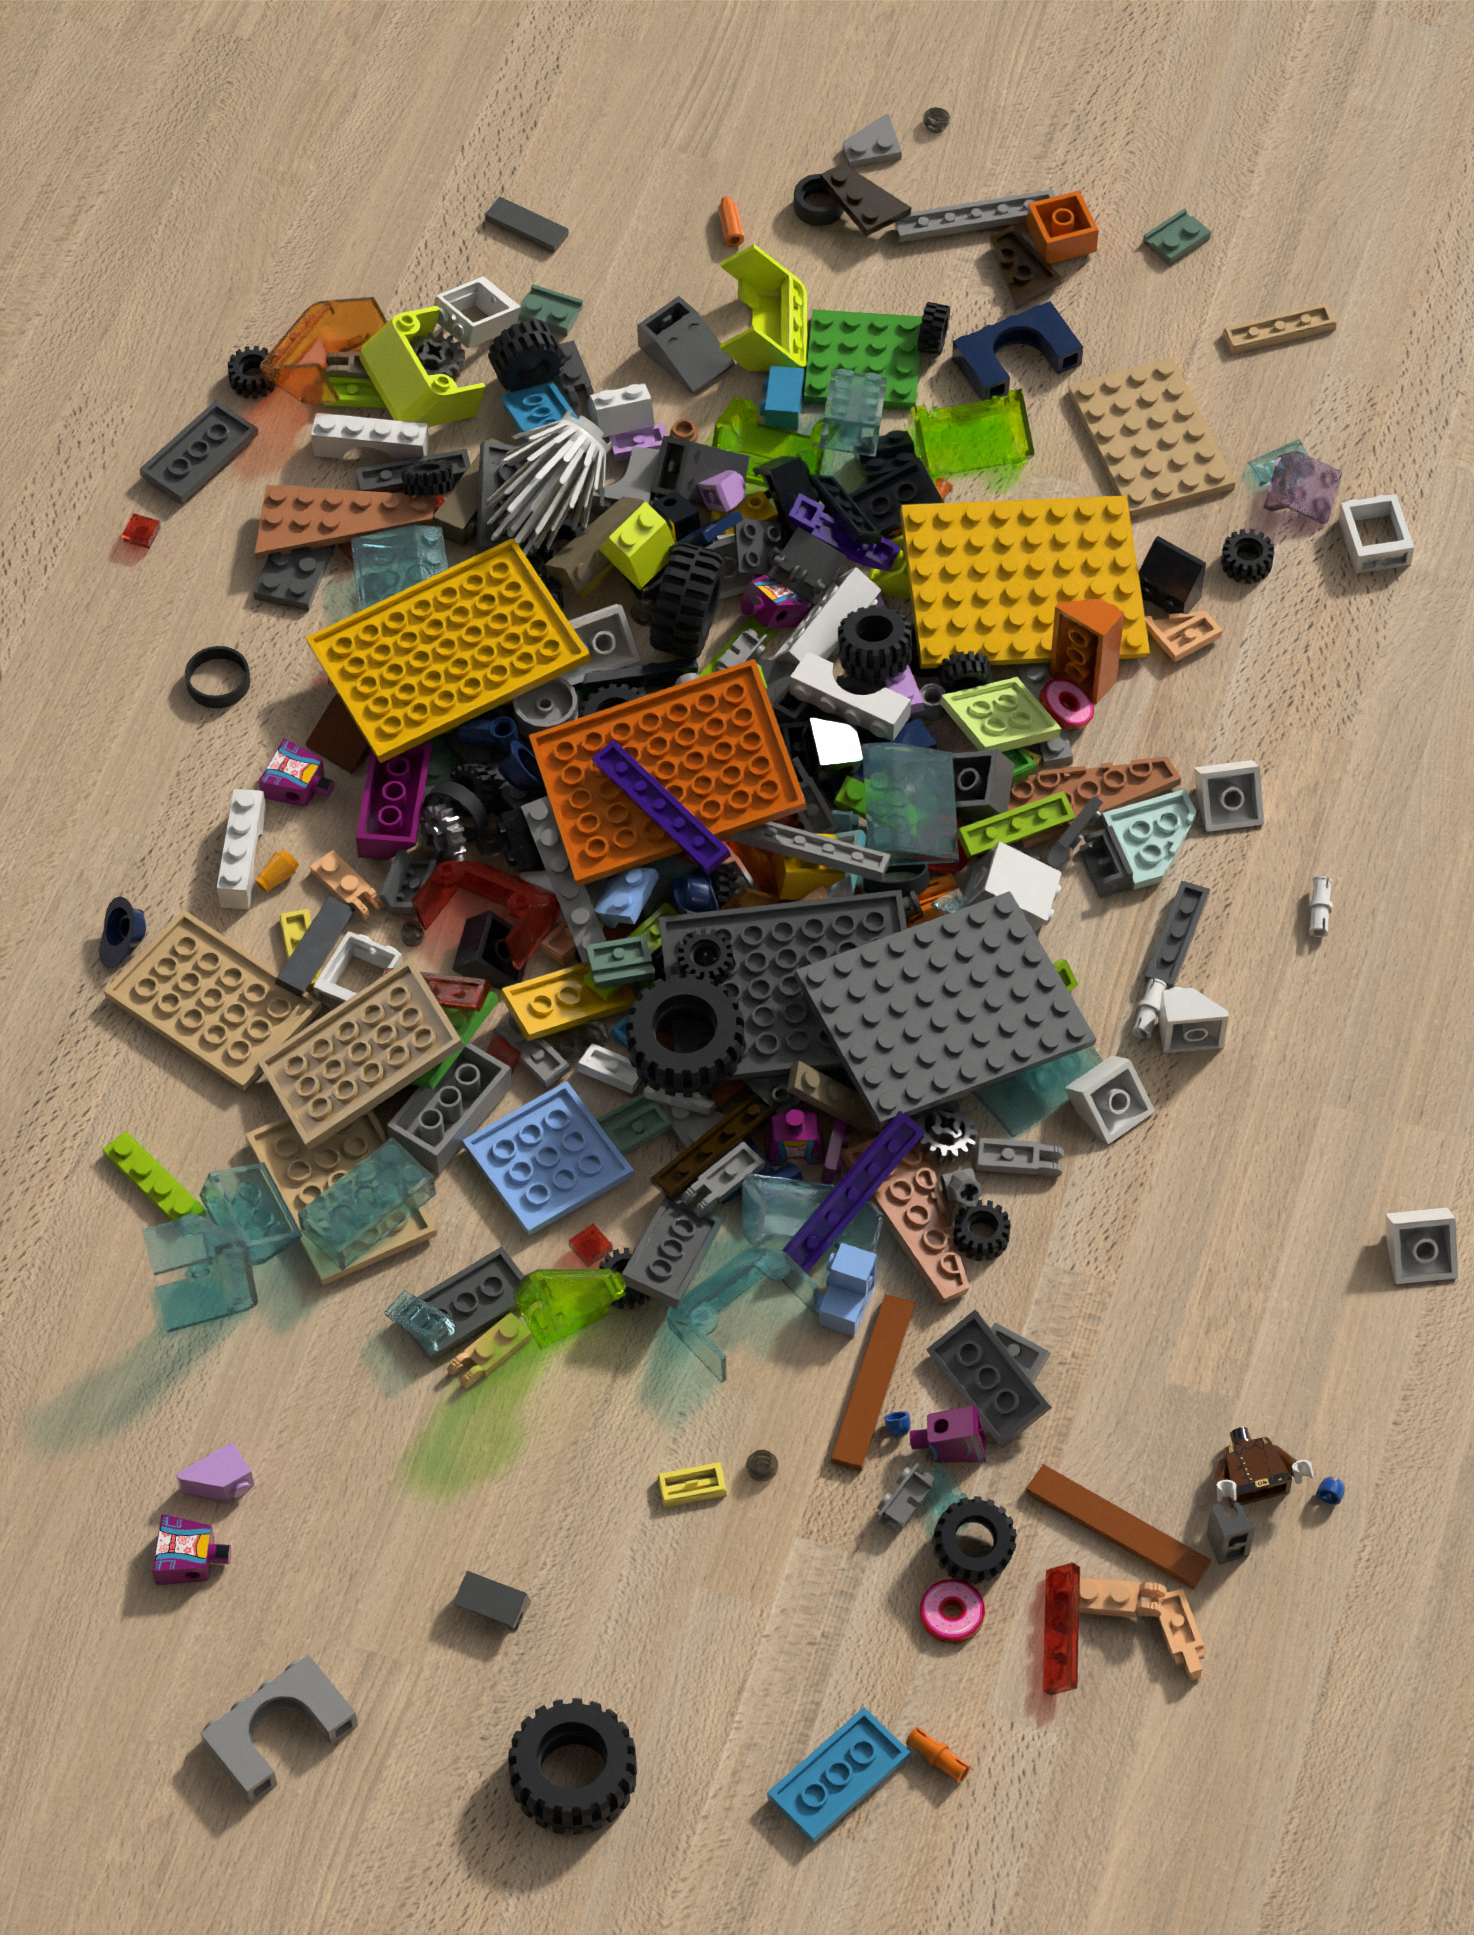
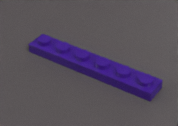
[591,740,731,875]
[778,1110,925,1276]

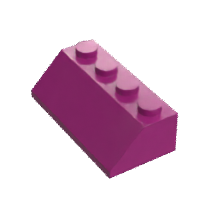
[356,743,432,860]

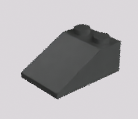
[912,750,1015,820]

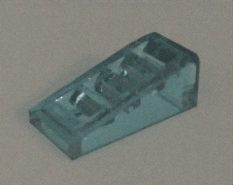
[1248,439,1313,487]
[384,1290,456,1351]

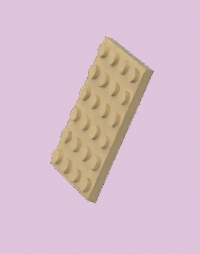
[1068,357,1235,518]
[104,909,323,1091]
[257,958,465,1150]
[245,1110,437,1286]

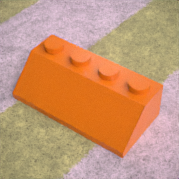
[1049,598,1124,705]

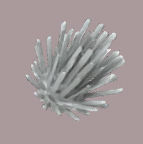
[486,410,613,556]

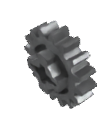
[410,332,465,378]
[419,803,466,869]
[912,1101,978,1163]

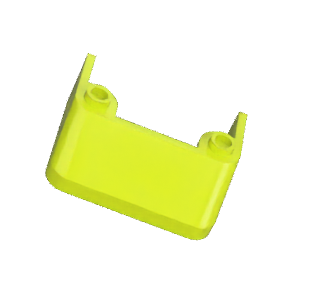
[720,244,808,371]
[359,306,485,427]

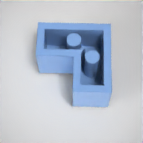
[815,1243,877,1337]

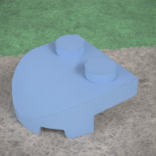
[594,867,660,929]

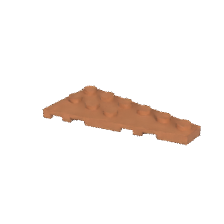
[255,485,436,560]
[1007,756,1181,849]
[841,1138,970,1305]

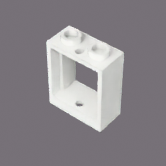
[433,276,521,348]
[1338,494,1414,574]
[313,931,403,1010]

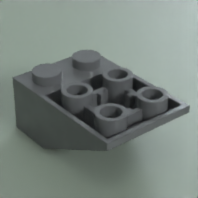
[637,296,735,394]
[651,435,751,504]
[756,658,817,724]

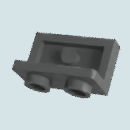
[380,849,442,914]

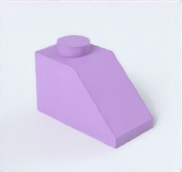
[697,470,746,512]
[176,1442,254,1501]

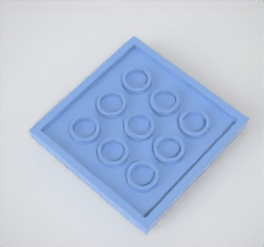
[462,1081,634,1236]

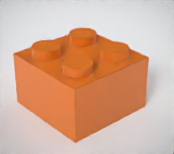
[1026,190,1099,264]

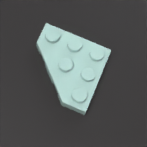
[1102,789,1196,890]

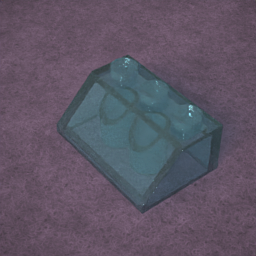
[199,1162,302,1269]

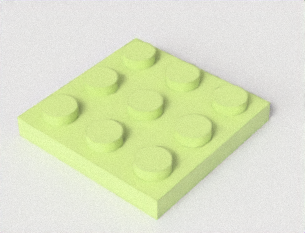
[940,677,1062,752]

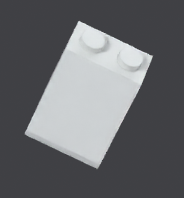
[960,841,1062,932]

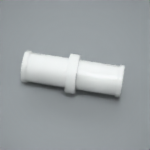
[1309,876,1333,938]
[1132,978,1167,1039]

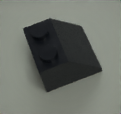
[1138,536,1206,614]
[452,910,533,989]

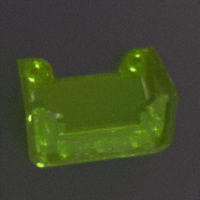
[906,389,1035,482]
[712,396,842,488]
[513,1269,626,1350]

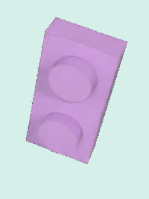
[608,423,667,462]

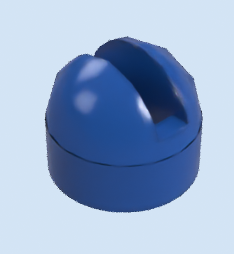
[884,1411,911,1438]
[1316,1476,1345,1505]

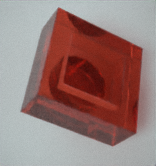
[122,513,161,549]
[486,1037,522,1076]
[569,1223,613,1267]

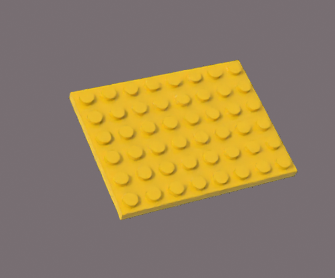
[900,495,1150,669]
[305,538,591,763]

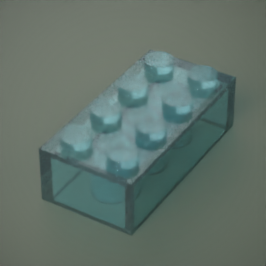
[819,369,887,457]
[298,1137,436,1271]

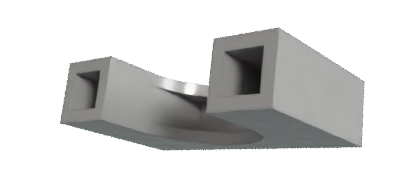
[570,446,660,515]
[200,1655,358,1804]

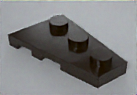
[820,163,912,237]
[990,225,1061,308]

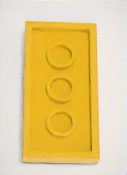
[500,963,637,1042]

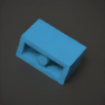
[760,366,804,430]

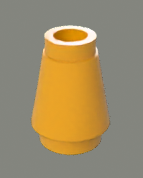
[255,849,299,893]

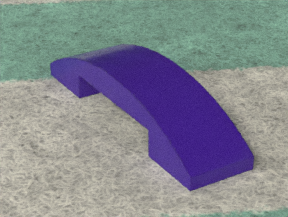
[787,493,901,571]

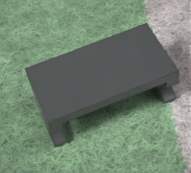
[1079,825,1133,898]
[1206,1502,1255,1565]
[453,1571,531,1629]

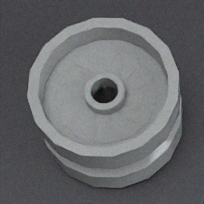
[513,677,578,748]

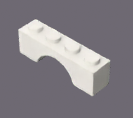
[311,413,430,461]
[790,652,911,741]
[217,789,266,910]

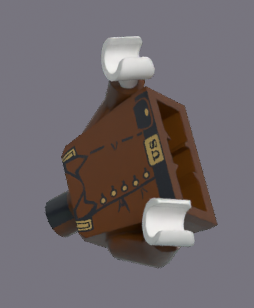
[1212,1427,1314,1508]

